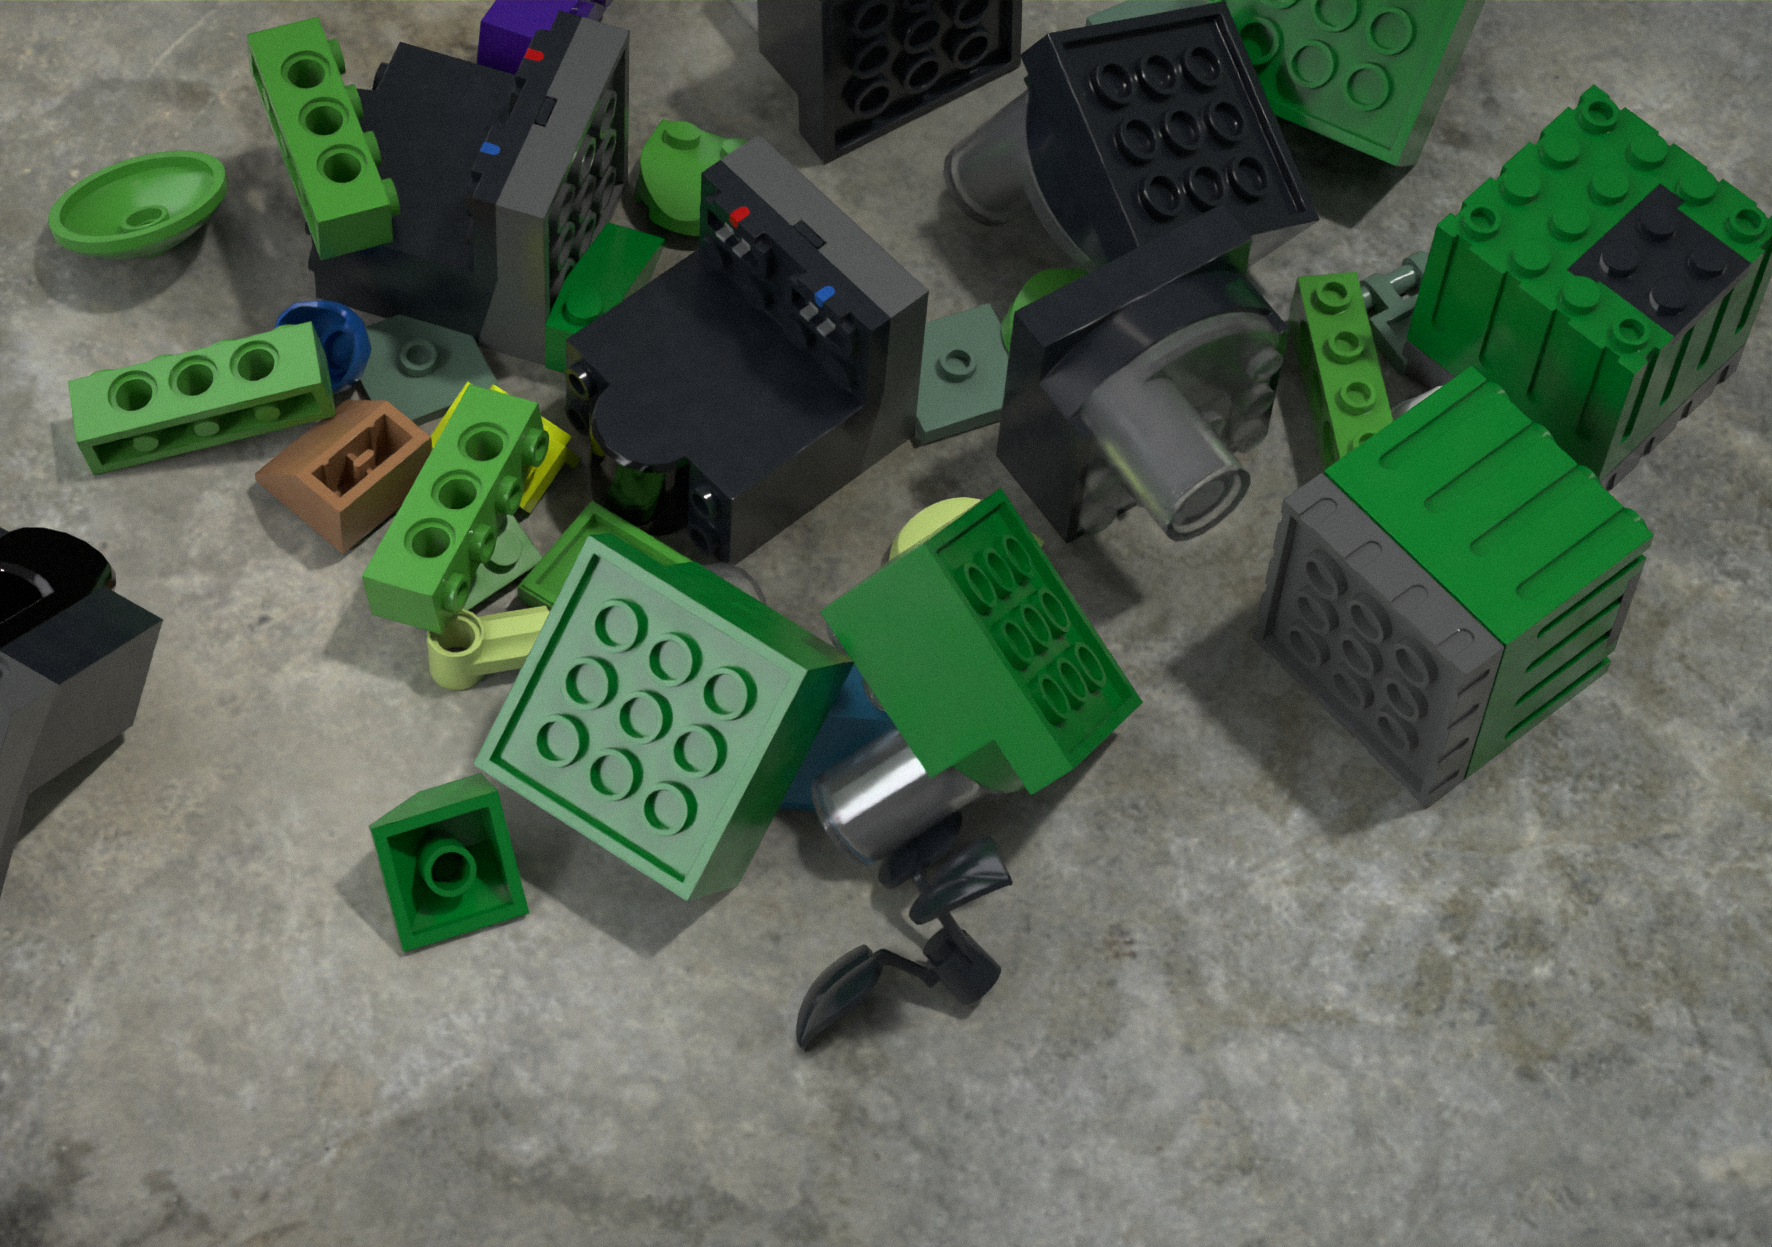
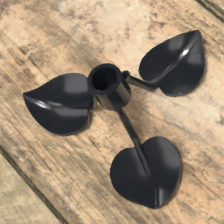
[796,802,1013,1052]

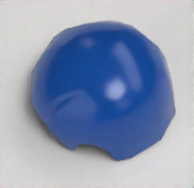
[274,300,372,394]

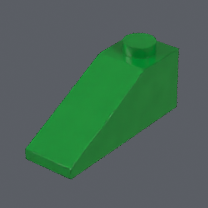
[545,222,665,374]

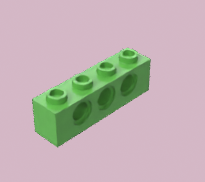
[247,17,400,260]
[1288,272,1393,470]
[68,321,336,475]
[362,384,549,635]

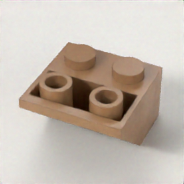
[255,400,432,554]

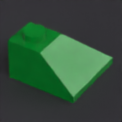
[368,773,529,952]

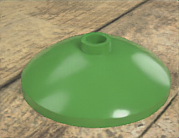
[48,150,229,260]

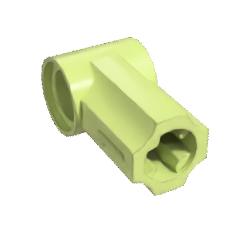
[427,606,550,690]

